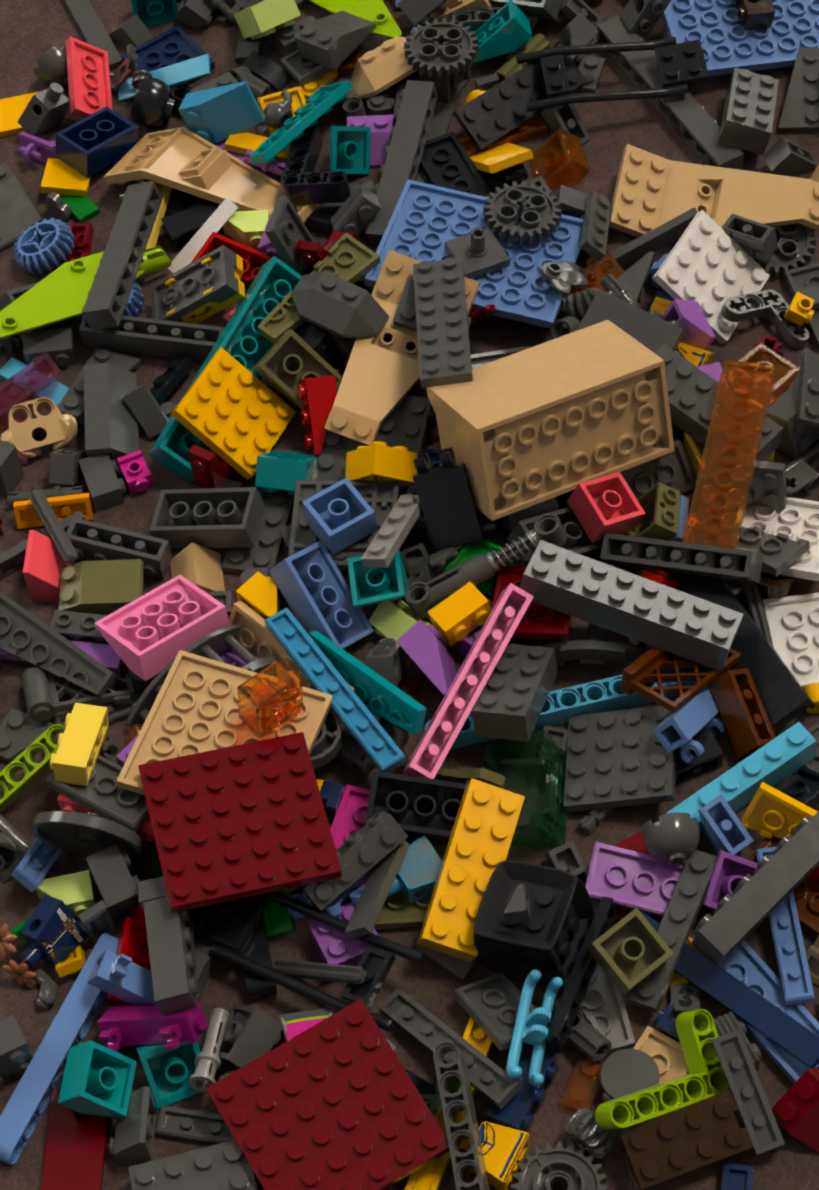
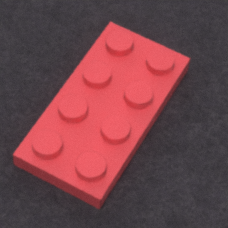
[65,36,113,118]

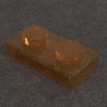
[560,1053,605,1113]

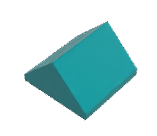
[330,126,371,174]
[347,550,409,608]

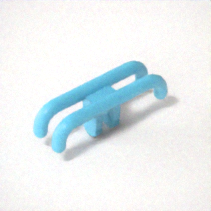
[506,969,563,1087]

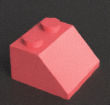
[23,530,72,602]

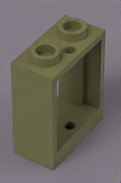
[624,482,680,541]

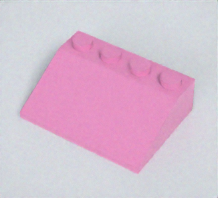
[94,575,230,681]

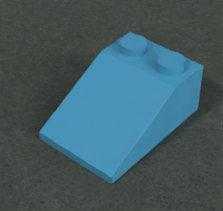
[178,81,265,144]

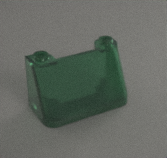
[483,730,567,849]

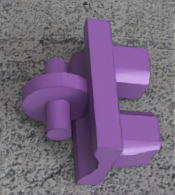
[18,131,56,165]

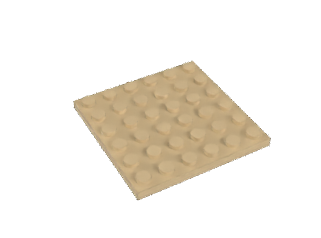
[116,650,333,795]

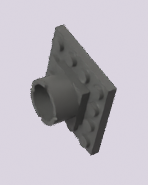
[288,480,399,571]

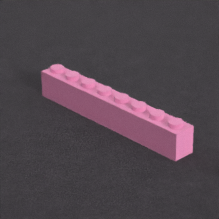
[402,583,534,779]

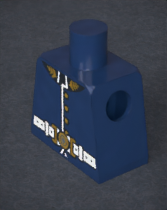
[20,895,88,967]

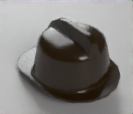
[752,572,796,599]

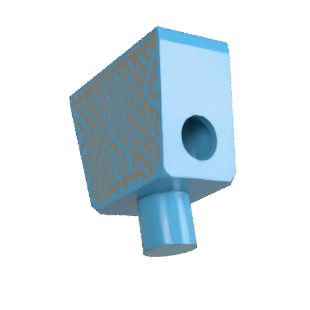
[387,835,442,903]

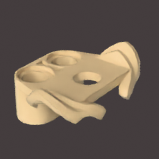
[1,397,78,458]

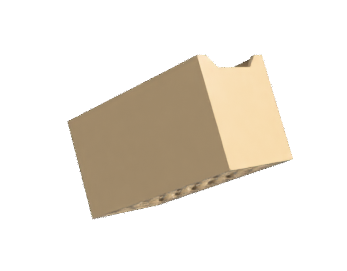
[426,320,674,521]

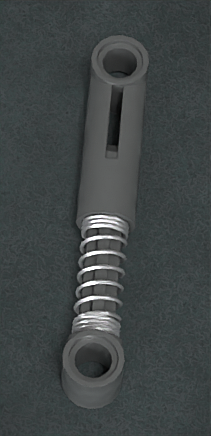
[405,513,567,618]

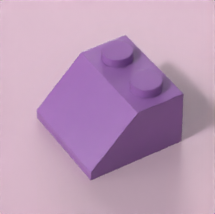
[347,115,394,168]

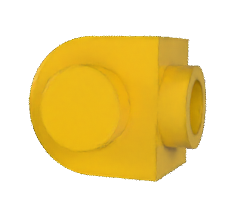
[783,291,815,326]

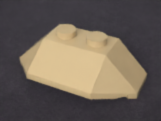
[350,36,417,99]

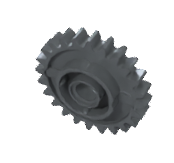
[510,1141,608,1190]

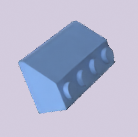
[268,540,374,649]

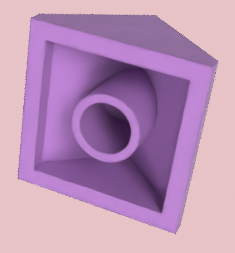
[702,850,758,911]

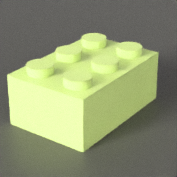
[233,0,301,40]

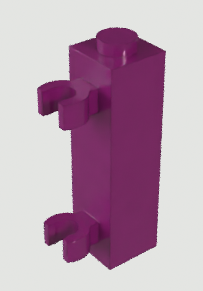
[97,1001,208,1052]

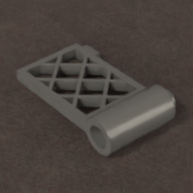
[21,662,135,722]

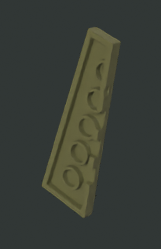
[257,233,381,344]

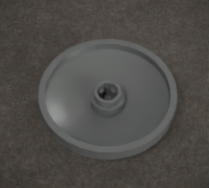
[32,811,144,861]

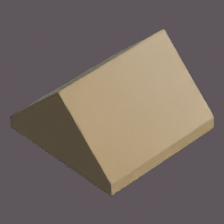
[170,542,225,592]

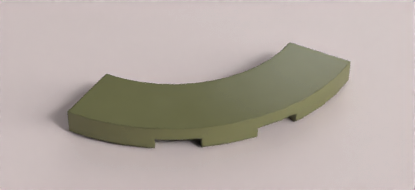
[396,755,505,787]

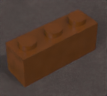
[709,668,776,759]

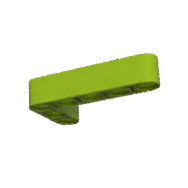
[0,724,65,814]
[595,1009,729,1130]

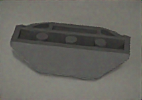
[291,271,389,338]

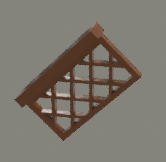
[621,646,741,713]

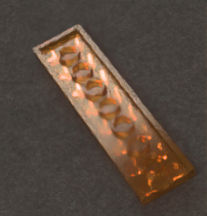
[683,359,776,549]

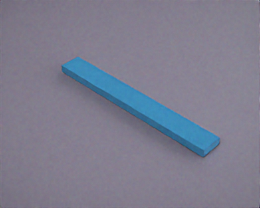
[264,608,406,773]

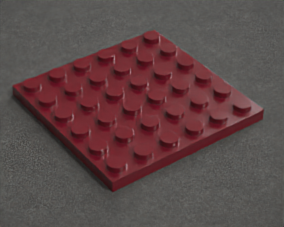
[138,732,342,913]
[206,999,450,1190]

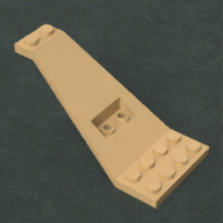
[104,127,319,223]
[609,144,819,239]
[324,250,481,446]

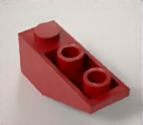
[298,375,337,455]

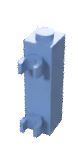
[652,685,726,763]
[87,950,198,1005]

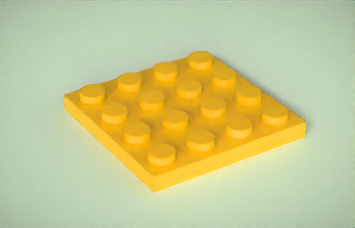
[171,347,296,480]

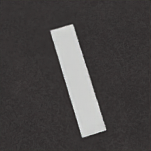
[168,197,239,273]

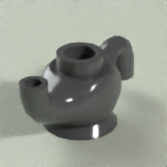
[255,89,293,137]

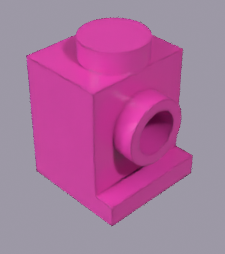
[117,450,154,495]

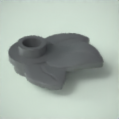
[541,261,588,295]

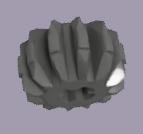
[561,287,599,318]
[565,1108,616,1159]

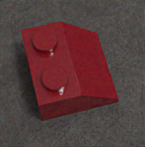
[771,1068,819,1152]

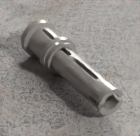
[189,1008,229,1093]

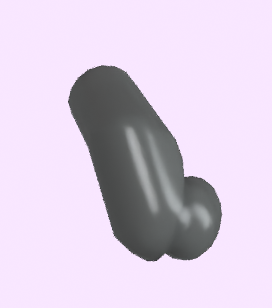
[32,968,59,1010]

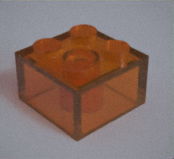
[237,658,303,739]

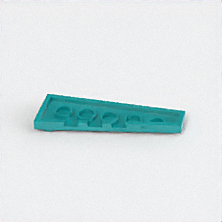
[249,80,352,165]
[308,630,427,734]

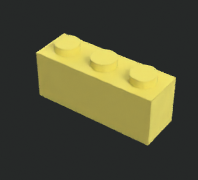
[50,703,109,786]

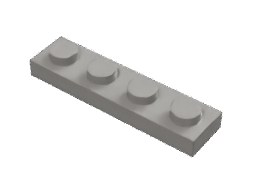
[361,494,422,568]

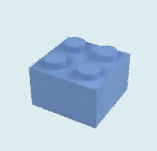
[302,477,377,555]

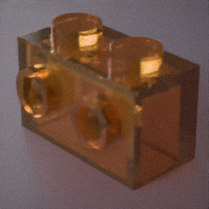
[571,250,625,292]

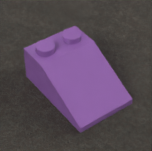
[396,620,457,696]

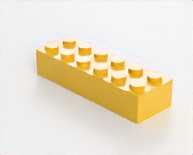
[417,778,525,963]

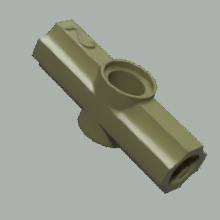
[494,33,550,82]

